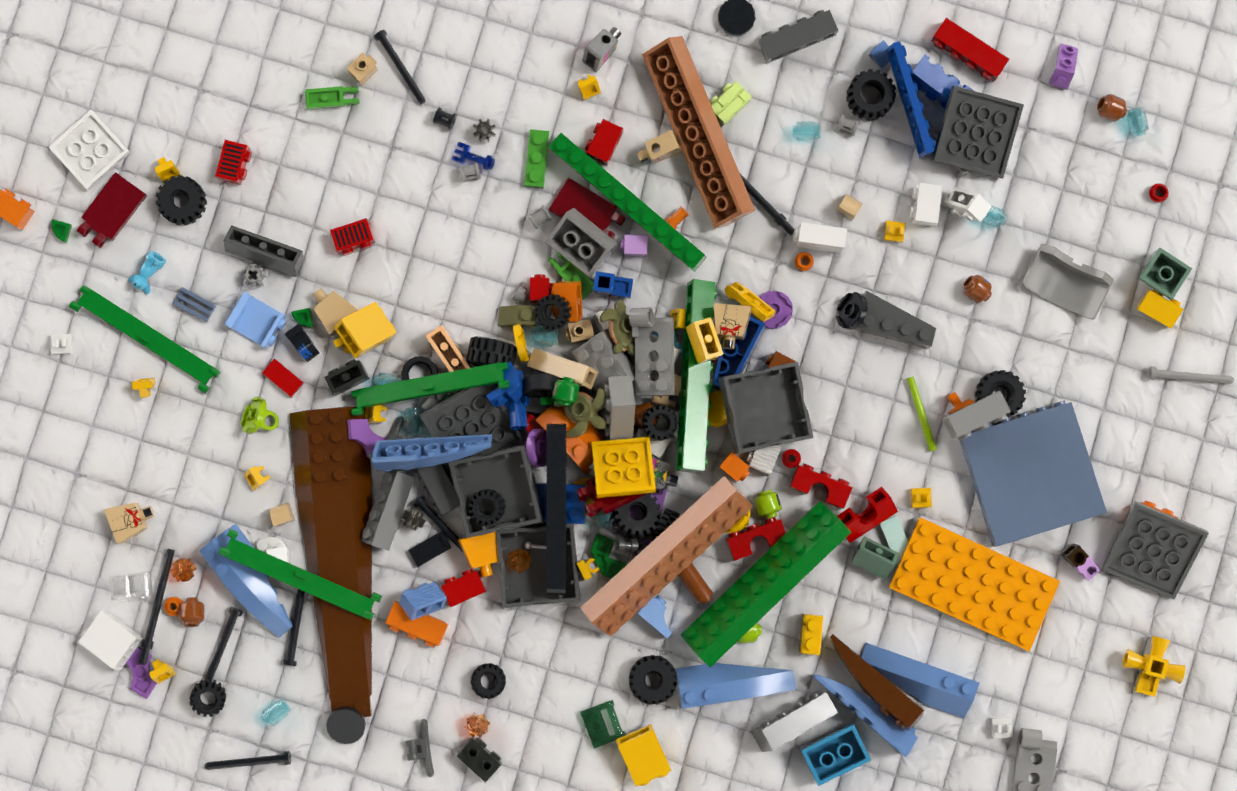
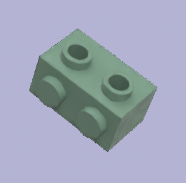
[851,536,899,580]

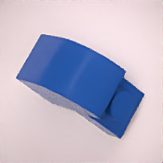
[593,271,633,299]
[486,362,524,408]

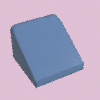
[869,40,889,69]

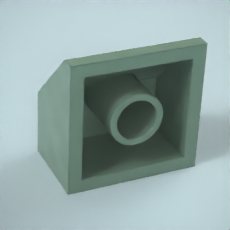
[1139,248,1193,300]

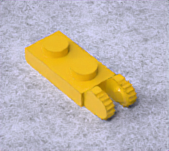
[724,282,776,322]

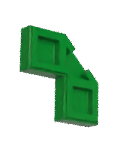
[590,533,627,579]

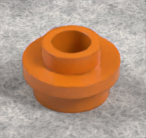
[795,252,814,271]
[164,597,183,616]

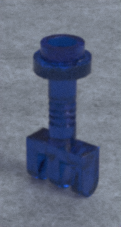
[451,142,495,170]

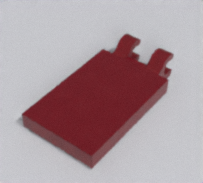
[76,172,147,248]
[549,178,625,239]
[577,476,656,518]

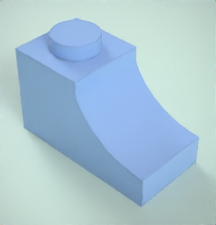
[638,595,672,638]

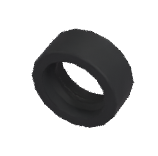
[401,356,438,381]
[523,374,560,398]

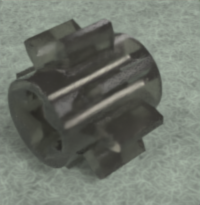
[473,119,496,143]
[401,507,426,531]

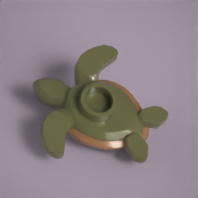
[600,299,635,355]
[553,389,606,438]

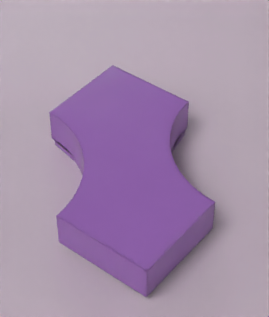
[347,419,386,458]
[126,646,157,699]

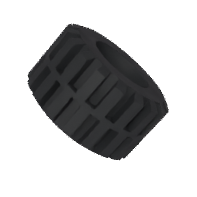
[846,69,896,121]
[466,336,517,366]

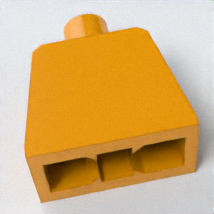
[458,531,499,577]

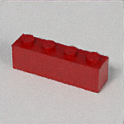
[931,18,1010,82]

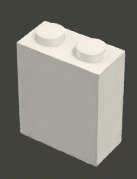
[793,222,847,253]
[78,610,143,670]

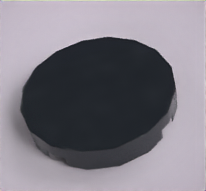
[718,0,755,36]
[836,292,868,330]
[326,706,366,744]

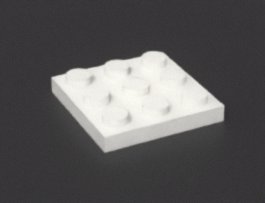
[49,109,131,190]

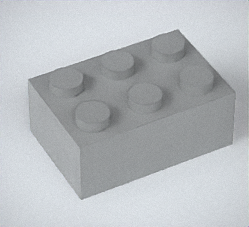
[545,208,618,277]
[572,329,635,398]
[603,376,635,440]
[942,391,1011,440]

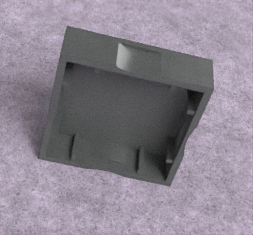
[718,362,814,454]
[449,444,545,538]
[496,523,580,608]

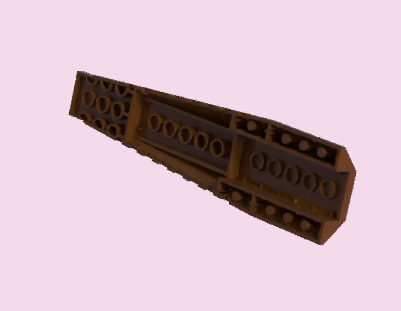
[290,407,372,717]

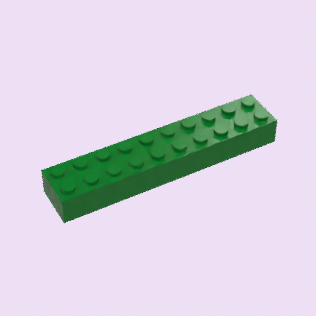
[681,501,851,667]

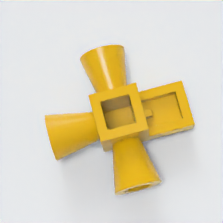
[1122,636,1186,697]

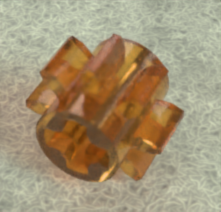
[507,548,531,574]
[170,558,196,582]
[465,712,490,738]

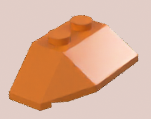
[535,406,603,475]

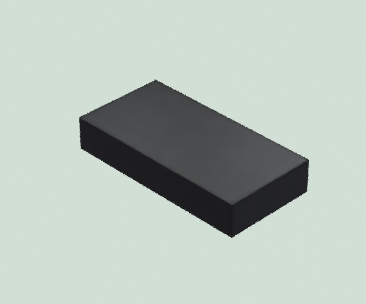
[408,531,452,567]

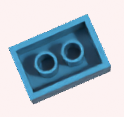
[799,723,871,786]

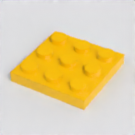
[591,437,656,498]

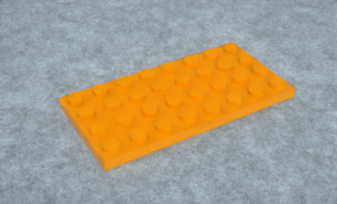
[888,517,1060,652]

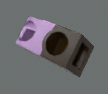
[1061,543,1100,581]

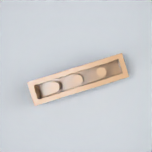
[426,325,472,372]

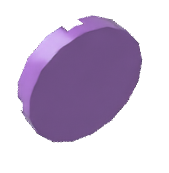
[757,291,793,329]
[526,428,547,467]

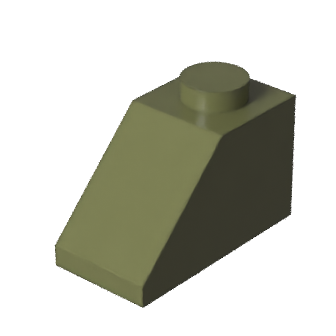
[498,305,537,327]

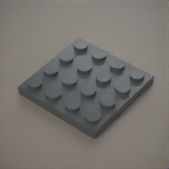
[931,85,1024,179]
[420,384,524,464]
[1102,501,1209,599]

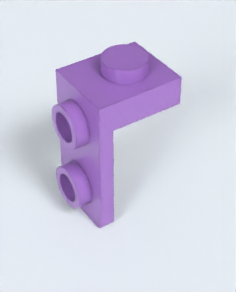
[1049,44,1078,90]

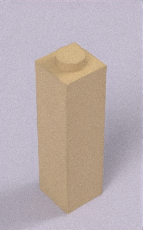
[527,348,598,389]

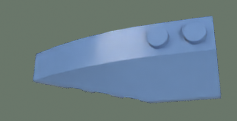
[371,434,492,471]
[200,524,293,638]
[861,643,979,718]
[676,663,796,709]
[813,674,918,757]

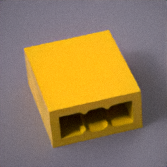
[334,301,397,359]
[616,724,672,787]

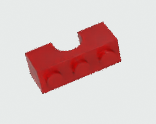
[789,463,853,509]
[837,487,898,543]
[725,517,786,561]

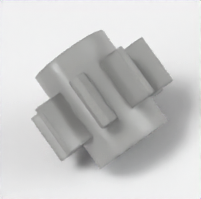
[242,264,267,289]

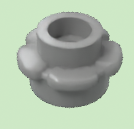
[512,286,528,304]

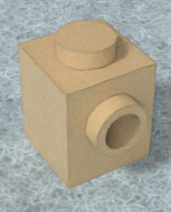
[346,52,378,85]
[565,319,594,344]

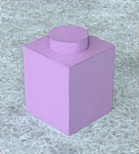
[620,235,648,257]

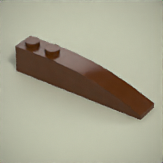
[830,634,924,731]

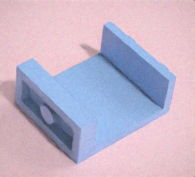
[225,291,287,349]

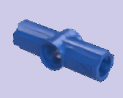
[504,370,529,430]

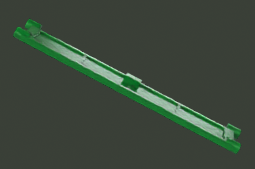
[69,285,220,394]
[351,362,510,416]
[218,529,382,620]

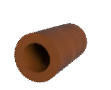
[677,563,713,605]

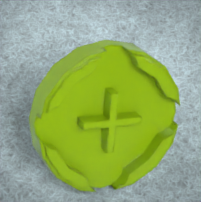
[241,396,279,434]

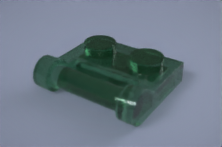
[580,699,626,749]

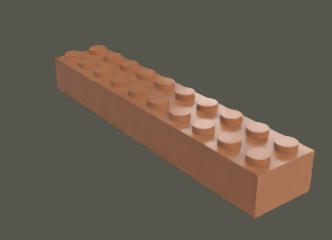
[642,36,755,229]
[580,476,753,637]

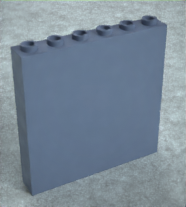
[959,400,1107,547]

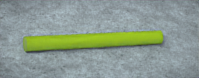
[907,376,937,451]

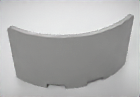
[1022,243,1114,320]

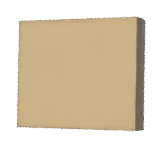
[836,194,863,220]
[270,502,295,527]

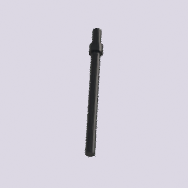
[740,174,795,236]
[139,549,175,664]

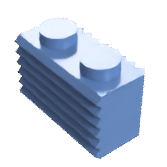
[399,582,447,621]

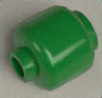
[552,376,580,406]

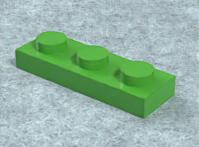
[525,129,549,188]

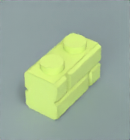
[710,81,752,126]

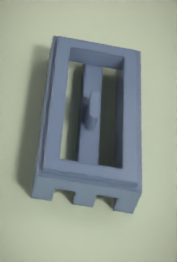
[173,287,216,322]

